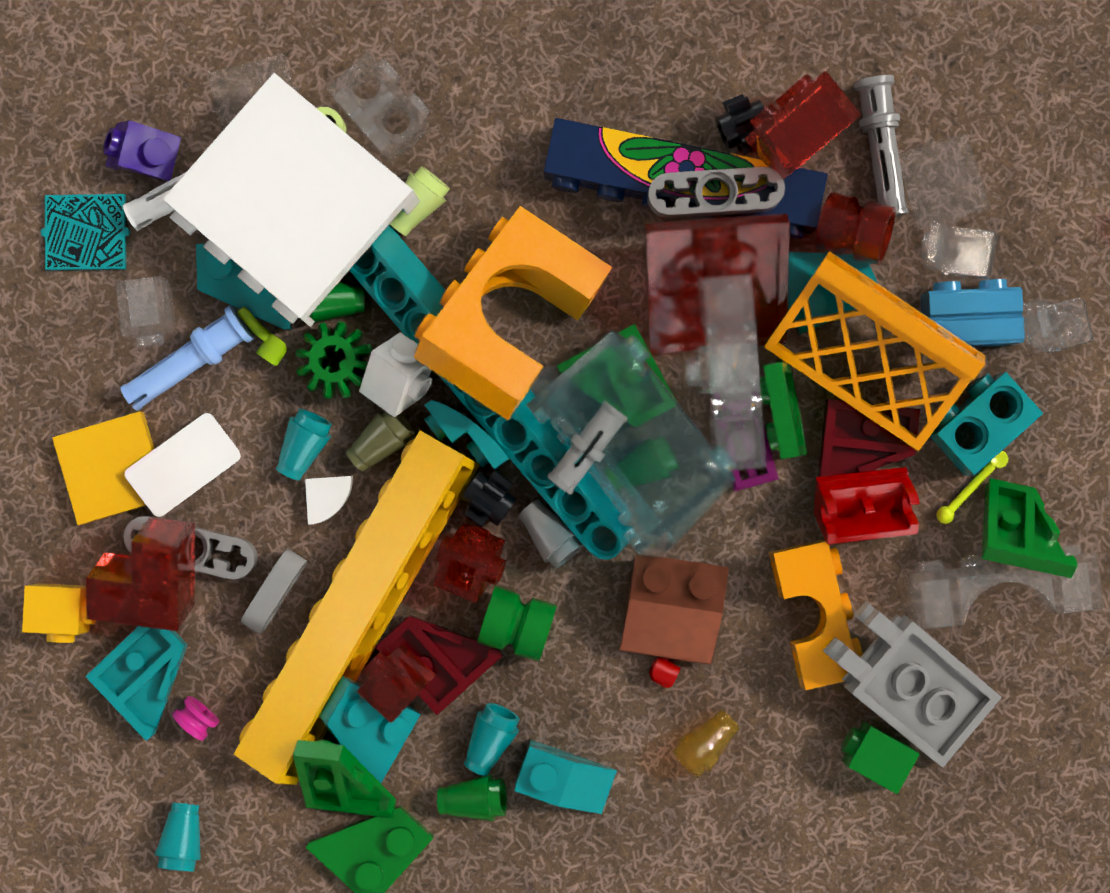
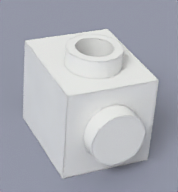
[359,333,432,417]

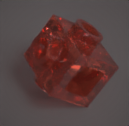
[433,523,507,603]

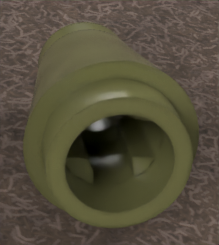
[346,410,415,472]

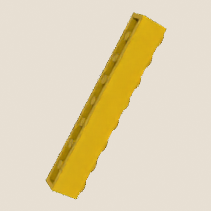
[233,430,480,785]

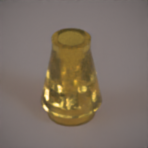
[672,709,740,778]

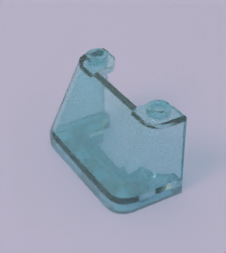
[527,331,737,557]

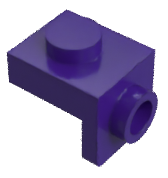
[103,120,181,182]

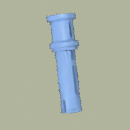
[120,305,254,411]

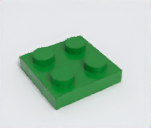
[758,362,808,459]

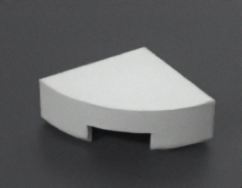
[305,476,353,525]

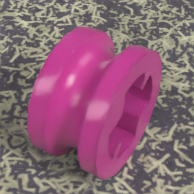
[172,696,219,741]

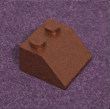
[619,553,729,665]

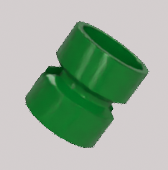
[477,585,557,662]

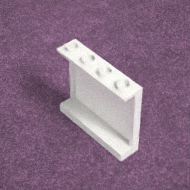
[163,73,420,327]

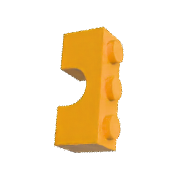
[768,540,863,690]

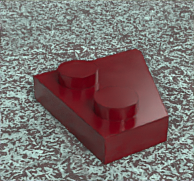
[818,399,920,477]
[375,615,504,716]

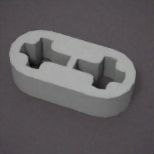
[241,549,308,635]

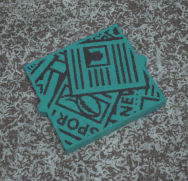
[40,194,131,271]

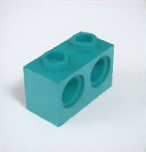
[930,372,1044,476]

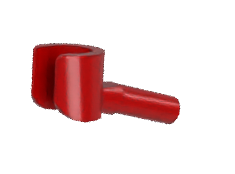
[649,657,681,688]

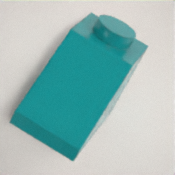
[514,739,617,814]

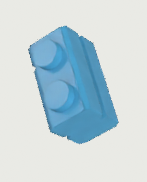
[920,279,1025,347]

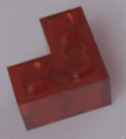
[744,70,862,179]
[86,517,195,631]

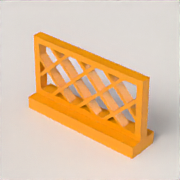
[764,251,985,451]

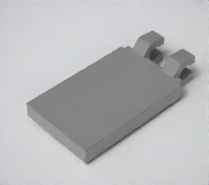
[823,601,1002,768]

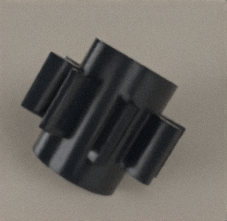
[715,94,772,155]
[460,471,517,527]

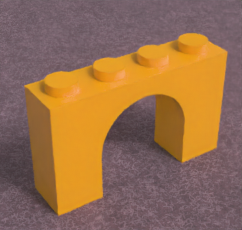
[413,206,613,420]

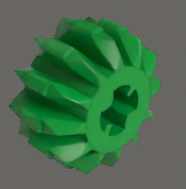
[295,321,373,399]

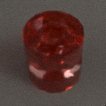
[815,191,896,266]

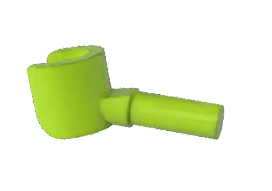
[236,305,287,366]

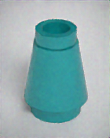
[276,409,332,480]
[464,703,520,776]
[154,802,201,872]

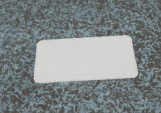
[125,413,241,517]

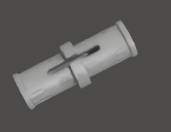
[548,400,628,494]

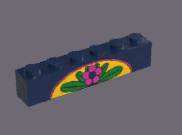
[544,117,828,239]

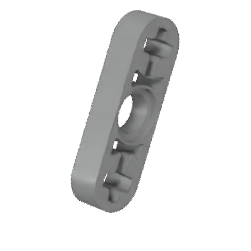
[647,167,785,218]
[123,516,258,580]

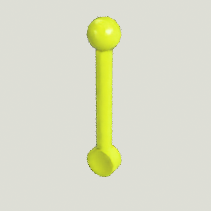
[936,450,1008,524]

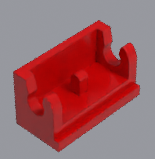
[814,467,919,545]

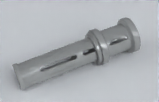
[853,75,909,218]

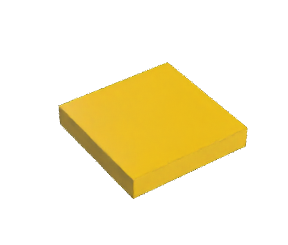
[52,411,155,525]

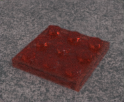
[645,213,790,354]

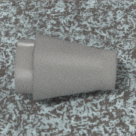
[518,499,584,569]

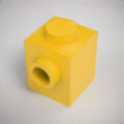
[22,583,98,643]

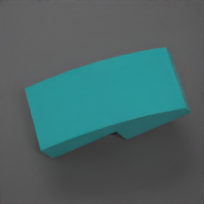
[424,400,510,470]

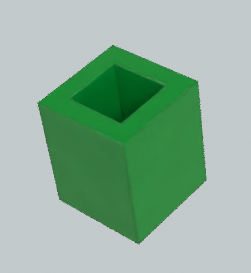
[841,721,920,795]

